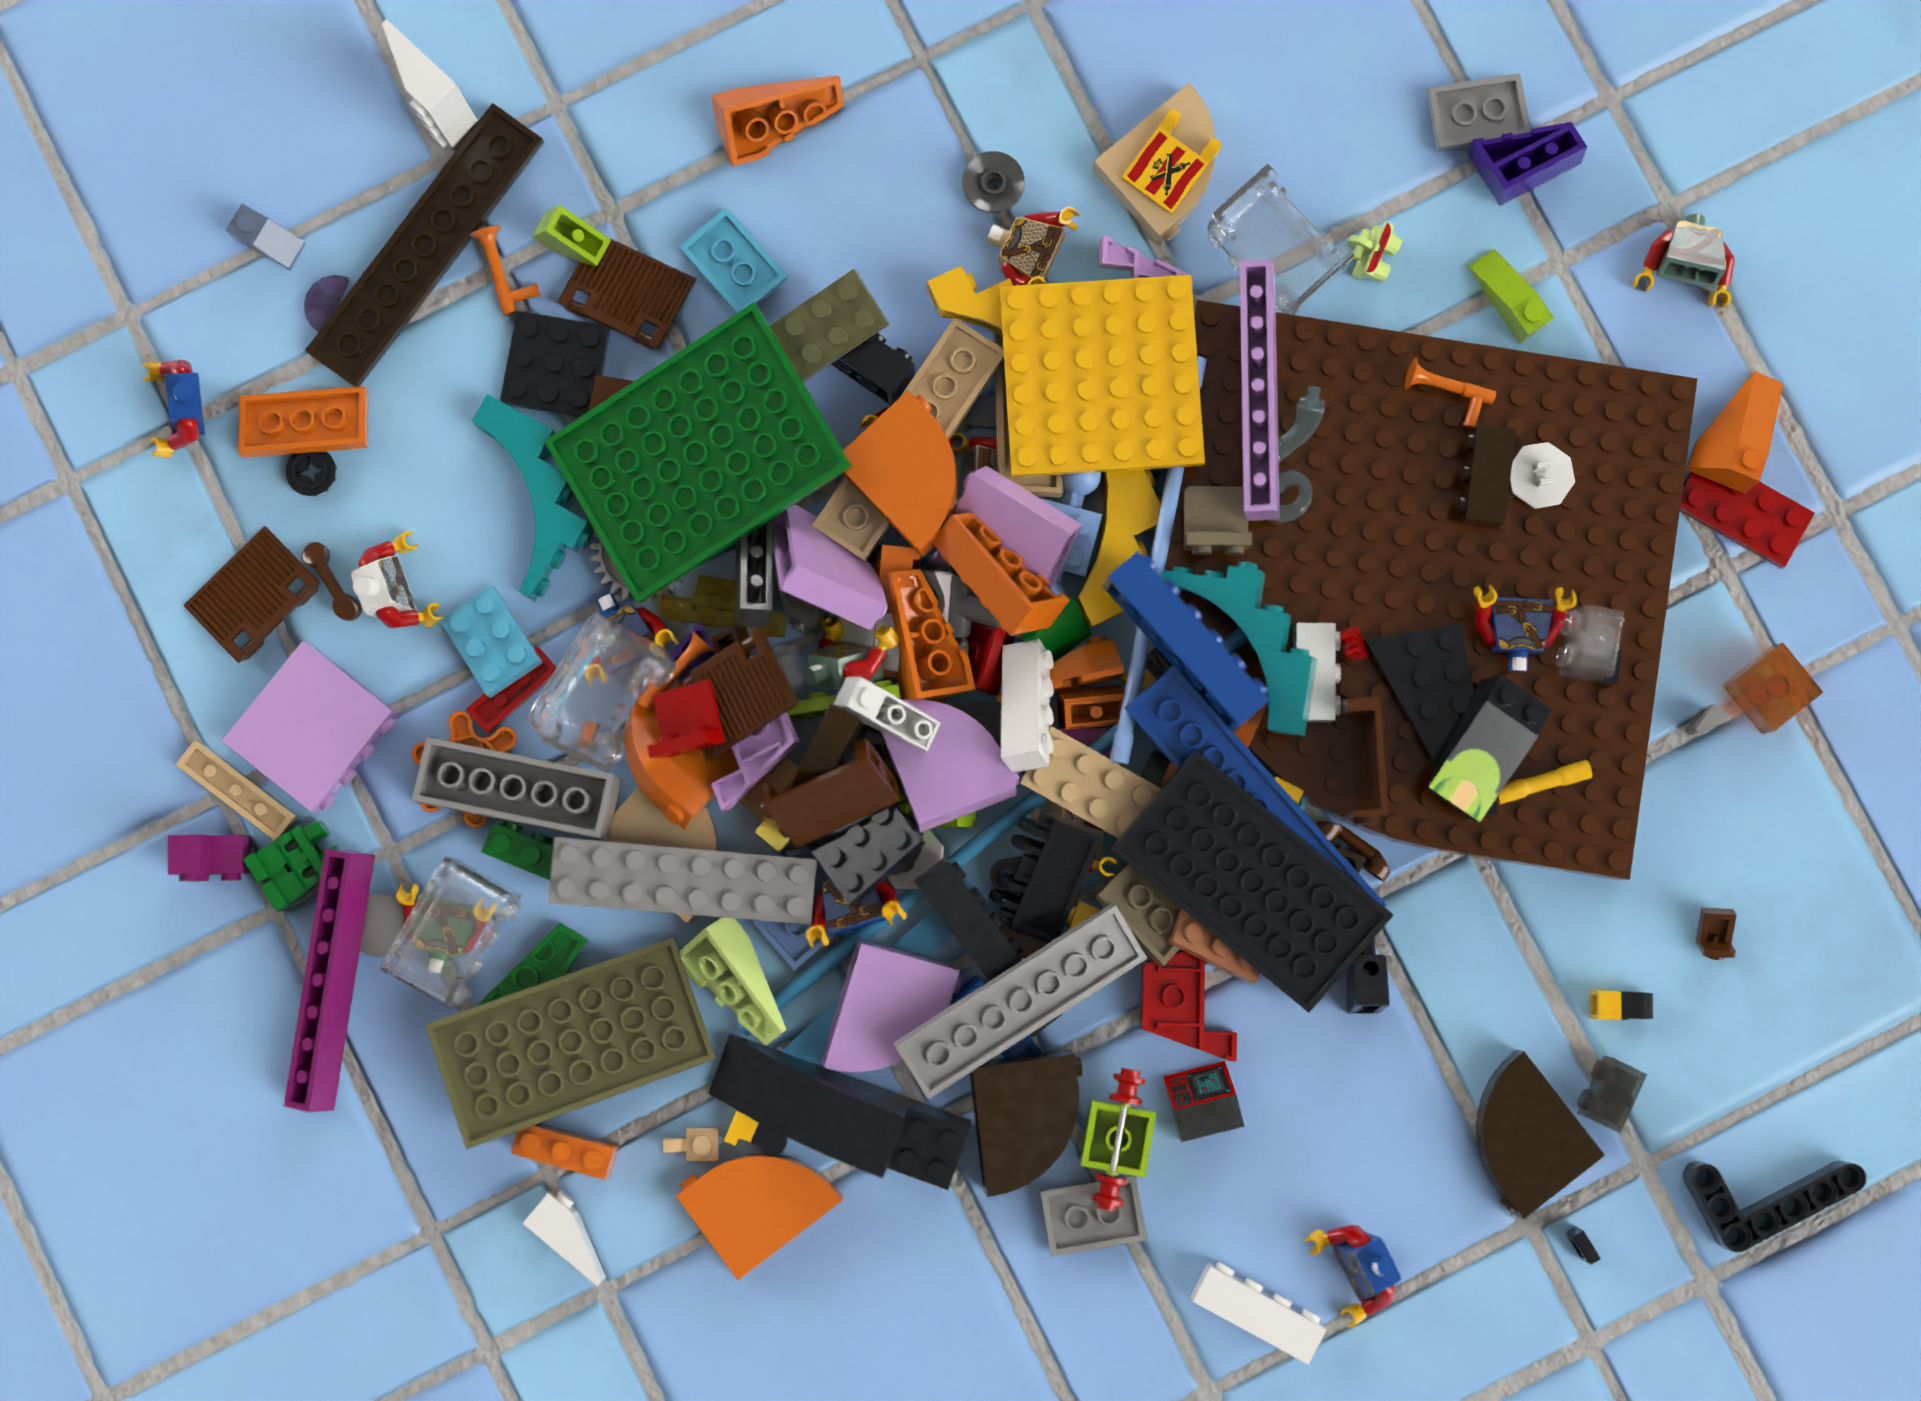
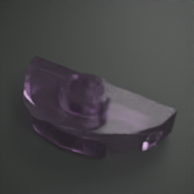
[304,275,350,332]

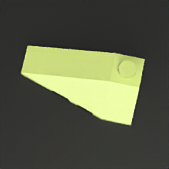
[679,917,786,1046]

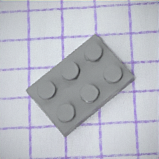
[1426,73,1531,151]
[1040,1175,1147,1257]

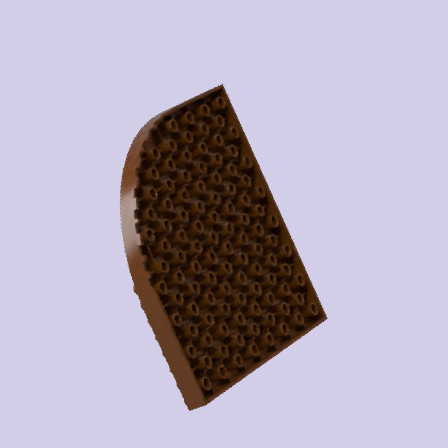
[1165,300,1698,880]

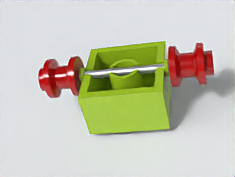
[1079,1068,1156,1211]

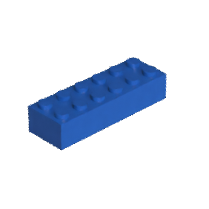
[1102,551,1270,731]

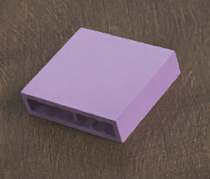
[929,466,1082,638]
[222,641,399,813]

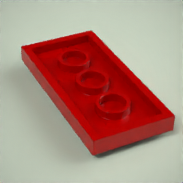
[1680,471,1815,568]

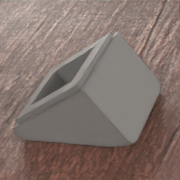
[1686,704,1731,735]

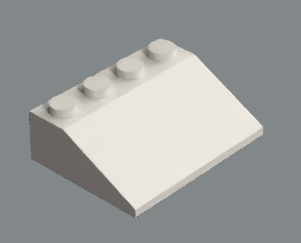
[382,19,478,152]

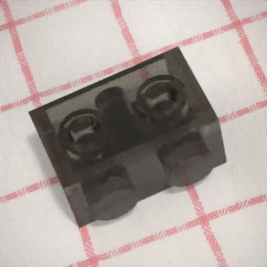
[1577,1055,1647,1133]

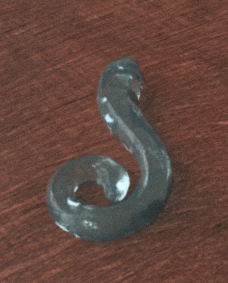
[1274,387,1326,522]

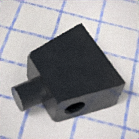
[1347,938,1390,1014]

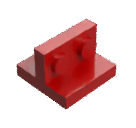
[966,622,1015,696]

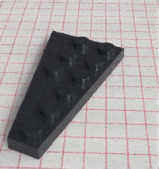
[1364,623,1499,819]

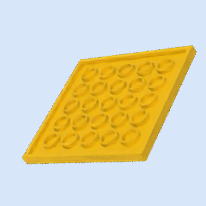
[1000,275,1205,478]

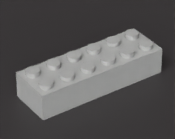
[412,737,622,841]

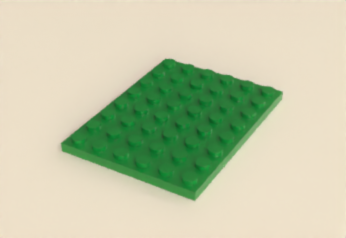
[544,302,853,603]

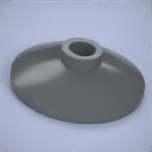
[962,151,1025,213]

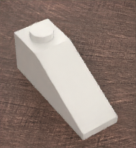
[523,1190,606,1286]

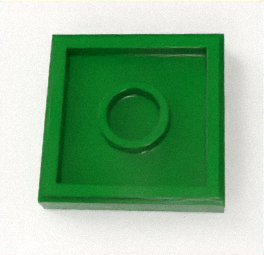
[1020,597,1092,662]

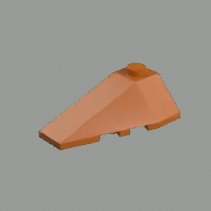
[711,75,844,166]
[1686,371,1784,494]
[889,569,975,702]
[995,636,1124,703]

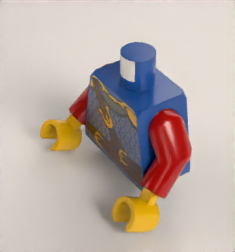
[142,360,205,458]
[1473,585,1577,672]
[583,594,679,686]
[806,880,906,948]
[1304,1225,1402,1328]

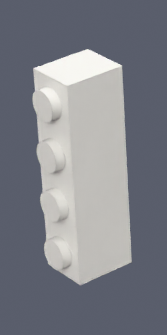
[1001,639,1054,773]
[1190,1262,1327,1365]

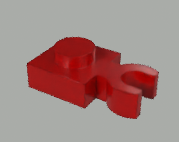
[1340,626,1369,661]

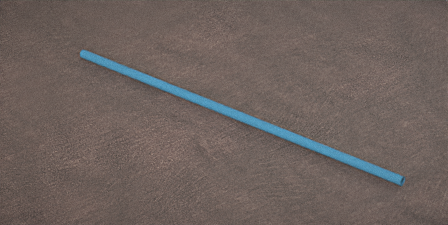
[737,608,1264,1036]

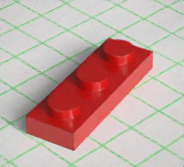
[466,646,560,734]

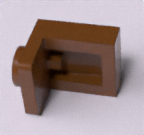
[1695,908,1736,960]

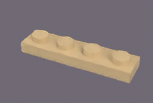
[175,740,298,841]

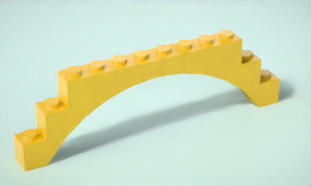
[926,265,1162,629]

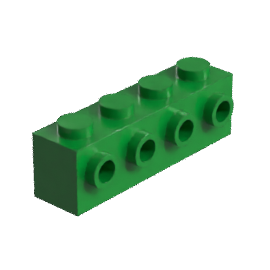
[481,821,554,880]

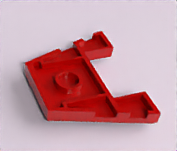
[1140,951,1237,1061]

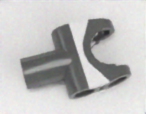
[918,564,1000,638]

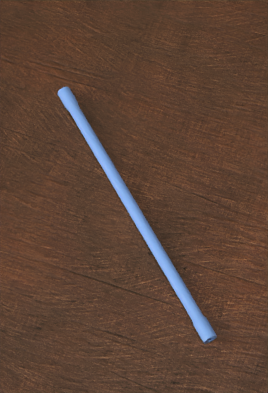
[1110,356,1207,765]

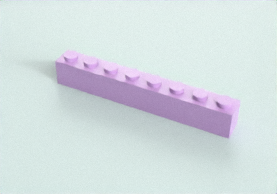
[1240,259,1280,521]

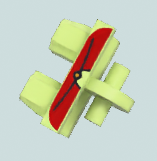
[1347,222,1403,282]

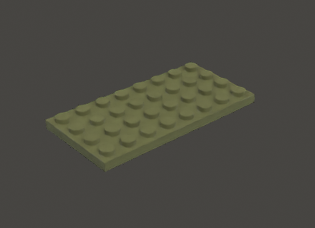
[425,937,716,1150]

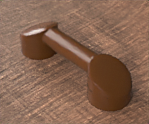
[302,542,362,621]
[1315,821,1390,882]

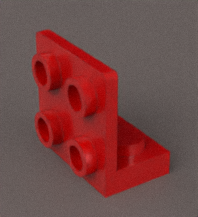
[647,680,725,759]

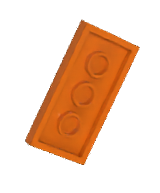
[238,386,368,458]

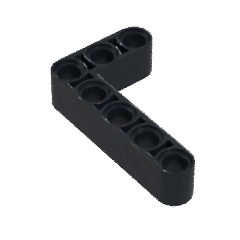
[1683,1160,1867,1252]

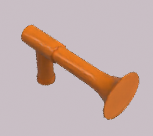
[469,226,541,316]
[1404,357,1496,429]
[637,629,715,710]

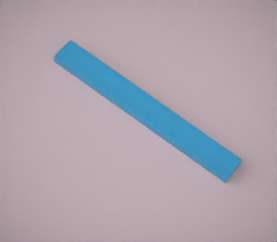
[781,878,986,1064]

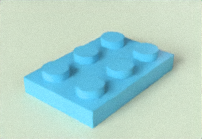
[679,207,788,313]
[440,585,543,698]

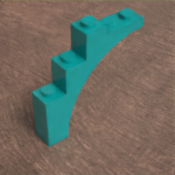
[472,394,593,601]
[1162,562,1317,737]

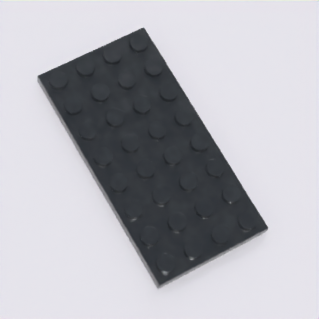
[1111,749,1394,1013]

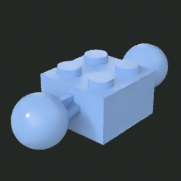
[1040,472,1103,597]

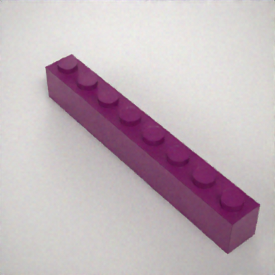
[284,849,375,1112]

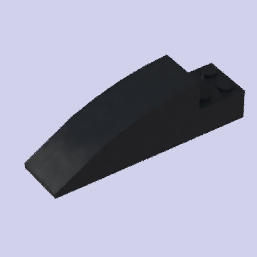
[708,1033,972,1190]

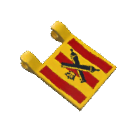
[1121,108,1222,215]

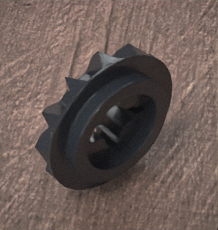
[285,451,337,497]

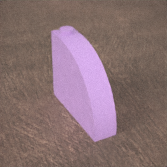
[773,504,887,630]
[880,699,1020,833]
[821,938,962,1072]

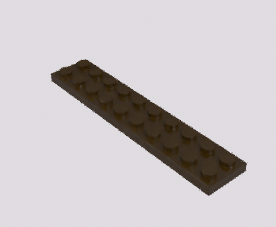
[305,103,544,387]

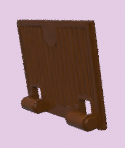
[557,238,696,350]
[183,526,321,663]
[669,627,799,762]

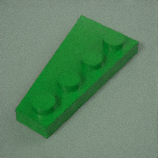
[477,923,589,1006]

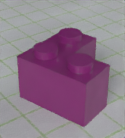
[168,834,252,882]

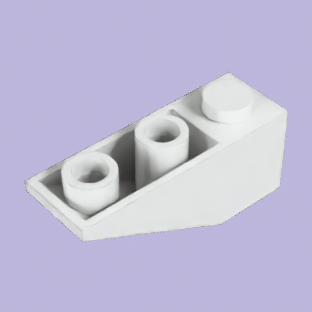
[833,677,941,752]

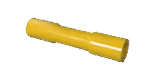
[1496,760,1592,805]

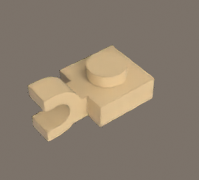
[663,1127,719,1161]

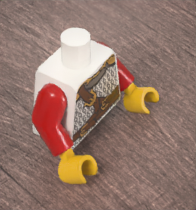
[351,531,443,629]

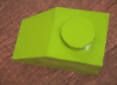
[532,204,611,267]

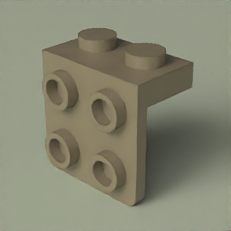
[1184,486,1252,555]

